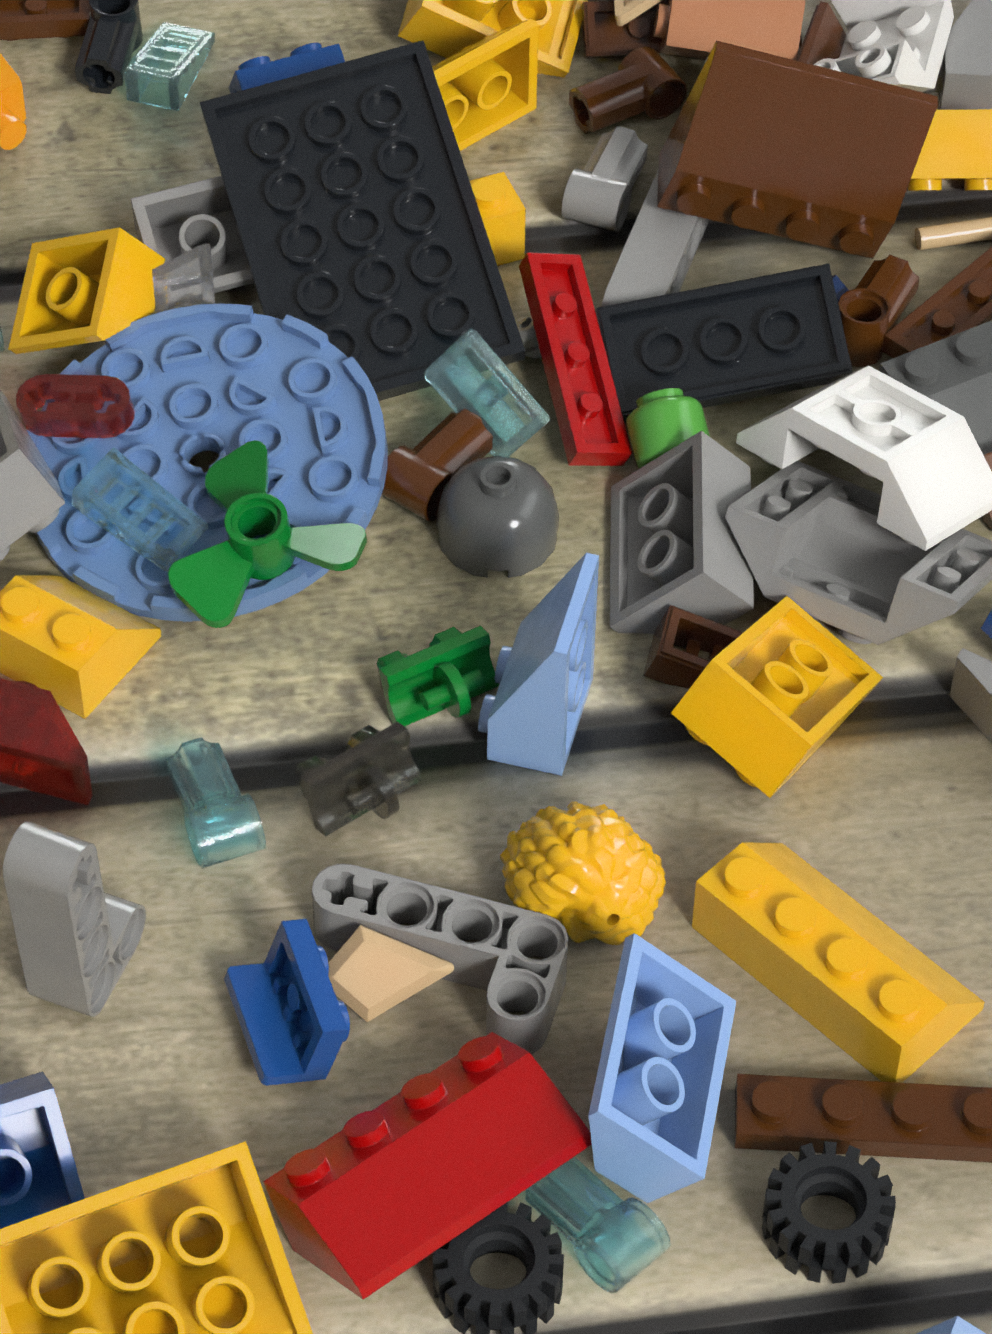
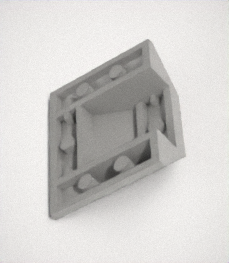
[725,461,992,645]

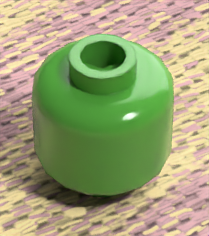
[627,388,710,469]

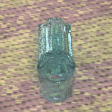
[166,737,266,869]
[525,1156,671,1294]

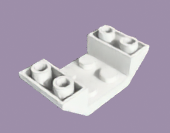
[813,0,954,92]
[736,365,992,551]

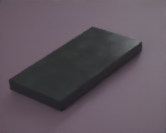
[596,263,853,423]

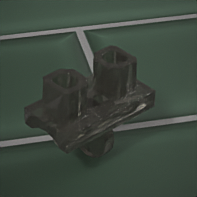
[295,722,422,836]

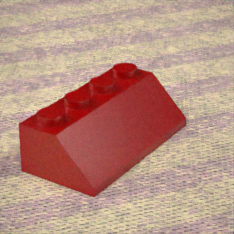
[263,1032,592,1300]

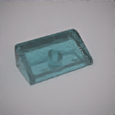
[424,328,551,457]

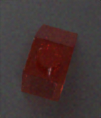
[0,678,93,805]

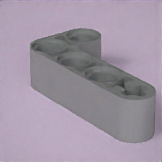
[3,821,146,1017]
[312,864,568,1055]

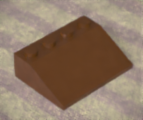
[657,40,938,259]

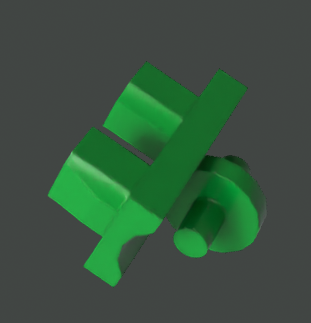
[376,626,499,729]

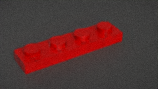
[519,252,632,466]

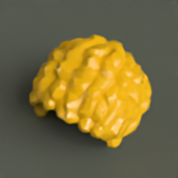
[500,802,666,945]

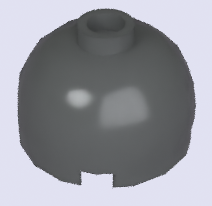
[436,456,559,578]

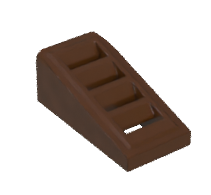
[643,605,743,689]

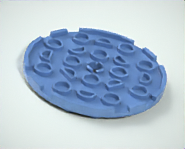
[27,303,388,622]

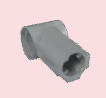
[561,126,648,232]

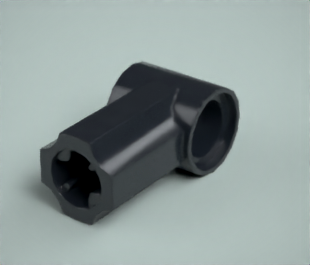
[75,0,143,94]

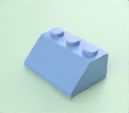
[588,933,736,1203]

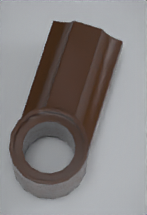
[569,46,687,134]
[838,254,919,367]
[382,408,493,522]

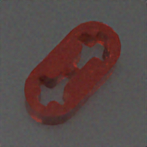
[16,374,135,438]

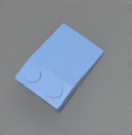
[478,552,599,776]

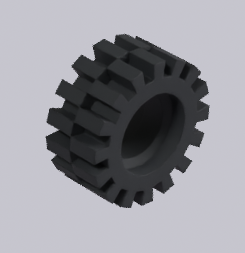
[762,1141,896,1284]
[433,1202,564,1334]

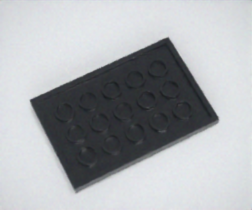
[200,40,525,401]

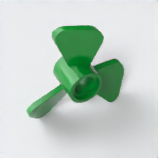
[168,440,367,628]

